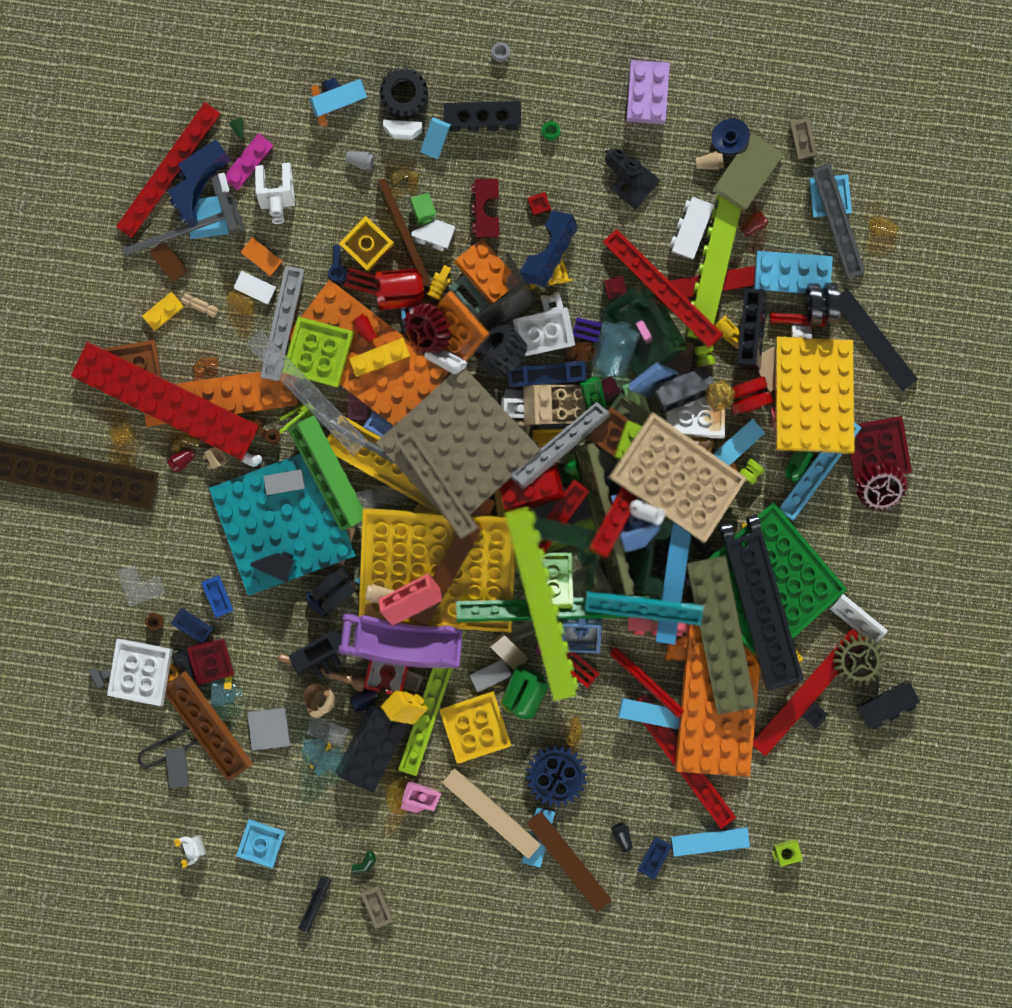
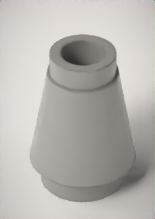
[345,151,375,171]

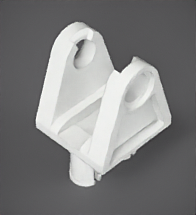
[255,162,295,224]

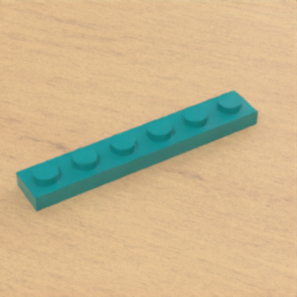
[585,591,704,626]

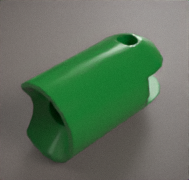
[785,451,813,481]

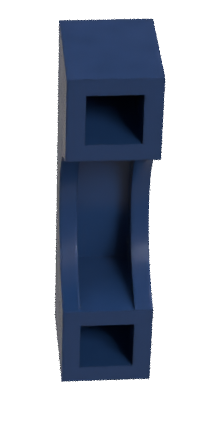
[520,211,578,287]
[508,361,586,388]

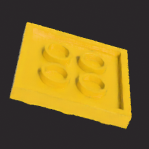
[439,691,512,764]

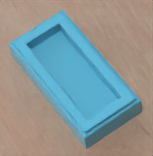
[420,117,450,159]

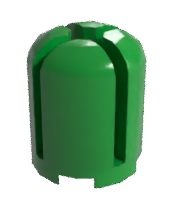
[501,665,550,720]

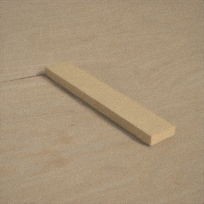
[442,768,541,859]

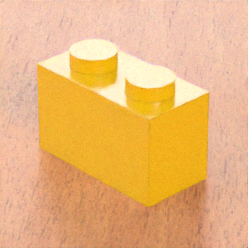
[381,691,428,725]

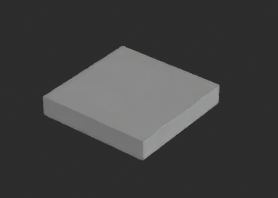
[247,707,290,750]

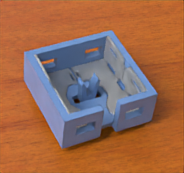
[562,618,601,653]

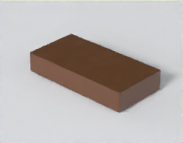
[149,241,188,283]

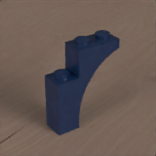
[168,139,231,227]

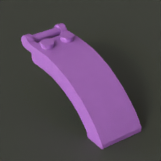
[338,614,463,668]

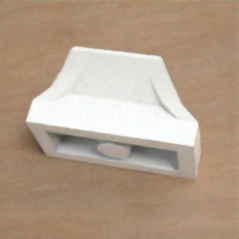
[383,120,423,140]
[501,389,524,419]

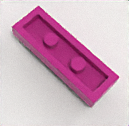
[225,133,274,190]

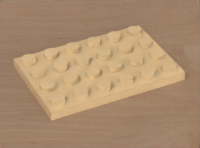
[609,413,746,543]

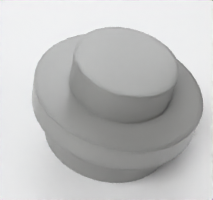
[491,42,510,62]

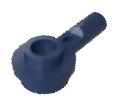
[328,245,347,284]

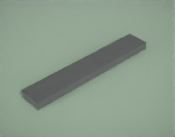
[811,163,865,279]

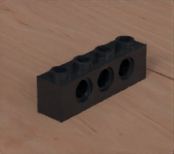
[444,101,522,132]
[737,289,768,370]

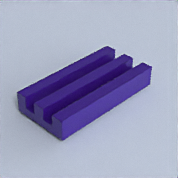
[573,317,614,346]

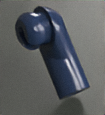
[306,592,329,618]

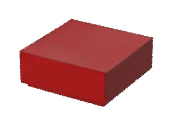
[527,192,551,217]

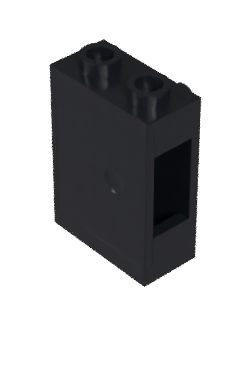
[288,629,342,679]

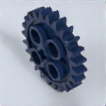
[526,744,588,807]

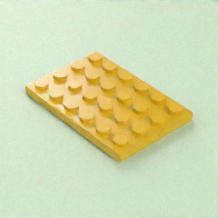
[775,337,854,453]

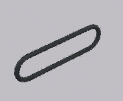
[138,727,198,768]

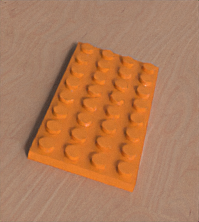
[288,279,451,426]
[674,624,760,777]

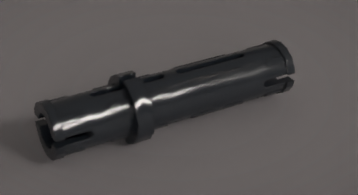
[298,875,332,933]

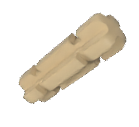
[181,294,218,317]

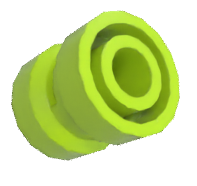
[694,346,716,367]
[739,458,765,485]

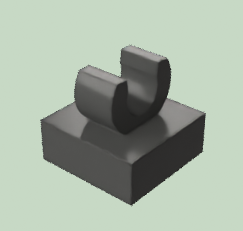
[88,668,110,689]

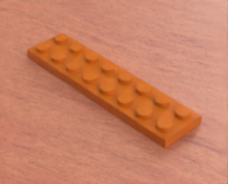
[144,371,298,427]

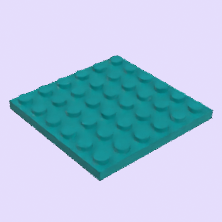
[209,454,356,596]

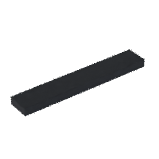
[839,288,918,391]

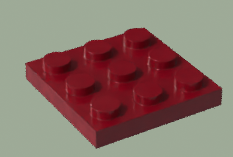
[849,416,912,483]

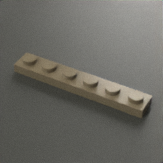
[396,431,477,539]

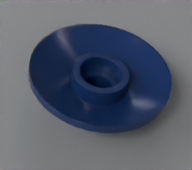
[712,118,750,154]

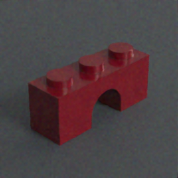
[471,179,500,239]

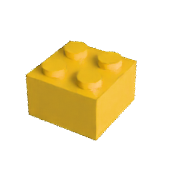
[339,216,395,272]

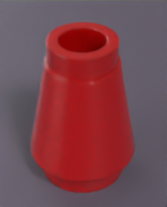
[351,313,377,343]

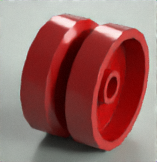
[725,376,773,415]

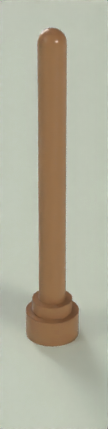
[278,654,366,692]

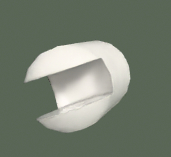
[630,500,665,525]

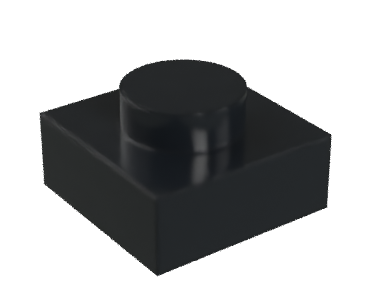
[802,702,829,729]

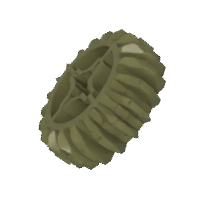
[833,634,886,687]

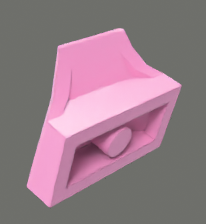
[400,782,441,813]

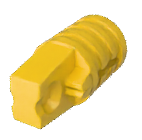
[426,265,451,301]
[715,315,740,349]

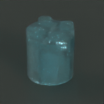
[592,322,639,377]

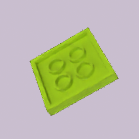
[283,316,354,388]

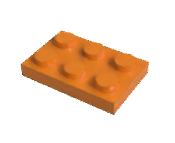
[454,238,520,305]

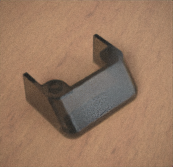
[443,253,535,332]

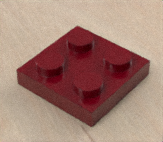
[187,638,235,685]

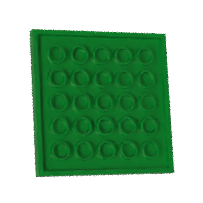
[687,502,847,659]

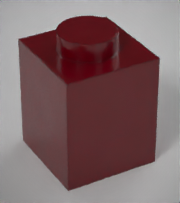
[603,276,627,301]

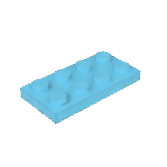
[753,251,833,294]

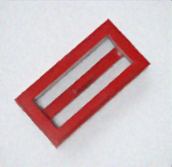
[344,267,377,296]
[566,652,600,688]

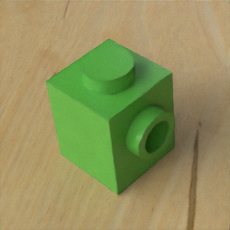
[410,193,436,226]

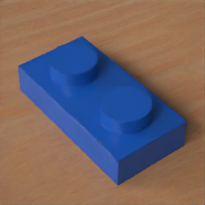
[201,575,234,618]

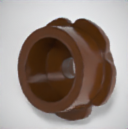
[145,613,164,632]

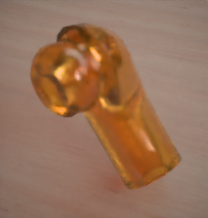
[192,357,218,378]

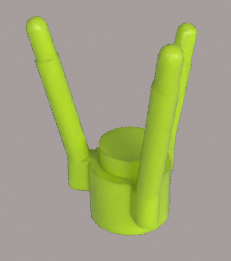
[279,401,318,443]

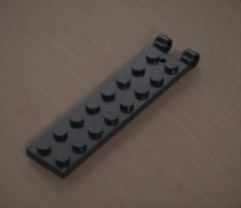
[719,515,804,691]

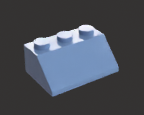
[611,494,659,552]

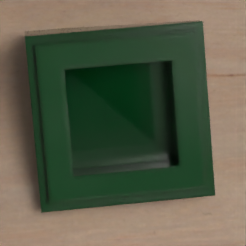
[229,118,245,140]

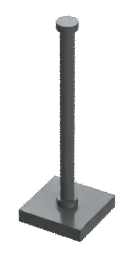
[123,192,246,257]

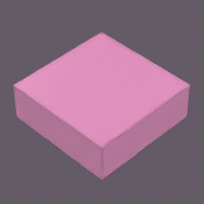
[636,321,652,345]

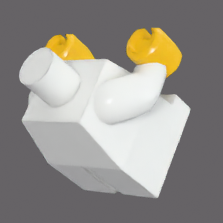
[173,835,206,868]

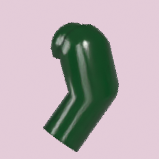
[352,851,376,874]

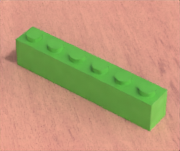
[288,415,364,531]

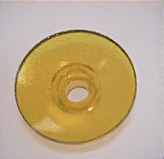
[385,777,416,815]

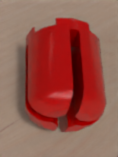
[376,269,424,310]

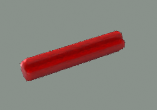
[770,313,826,327]

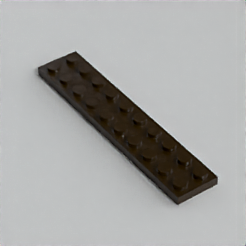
[0,441,159,510]

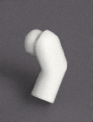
[242,451,262,467]

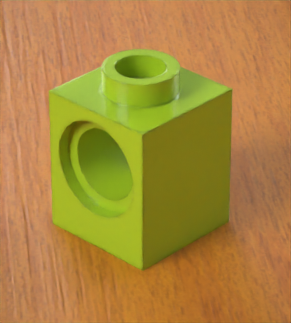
[772,839,803,866]

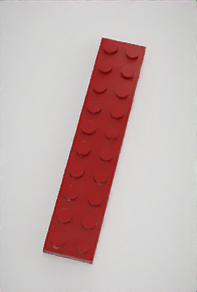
[71,342,259,460]

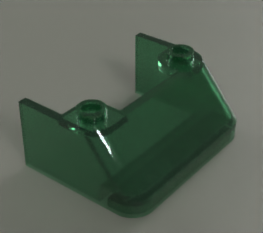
[515,517,600,589]

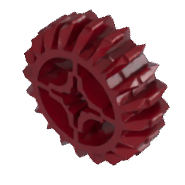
[403,303,452,355]
[855,461,908,512]

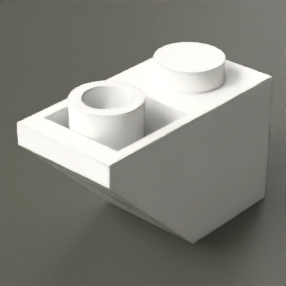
[411,220,456,252]

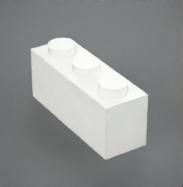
[669,197,714,261]

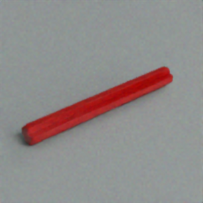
[610,647,684,718]

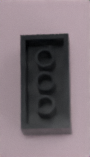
[336,704,408,793]

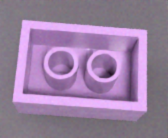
[626,60,670,124]

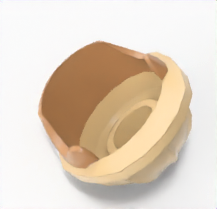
[303,683,335,719]

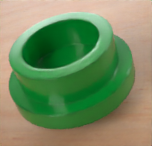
[541,121,560,141]

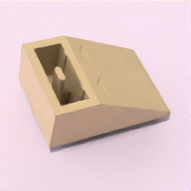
[523,385,586,425]

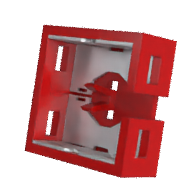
[363,660,409,695]

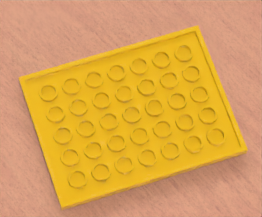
[359,508,516,633]

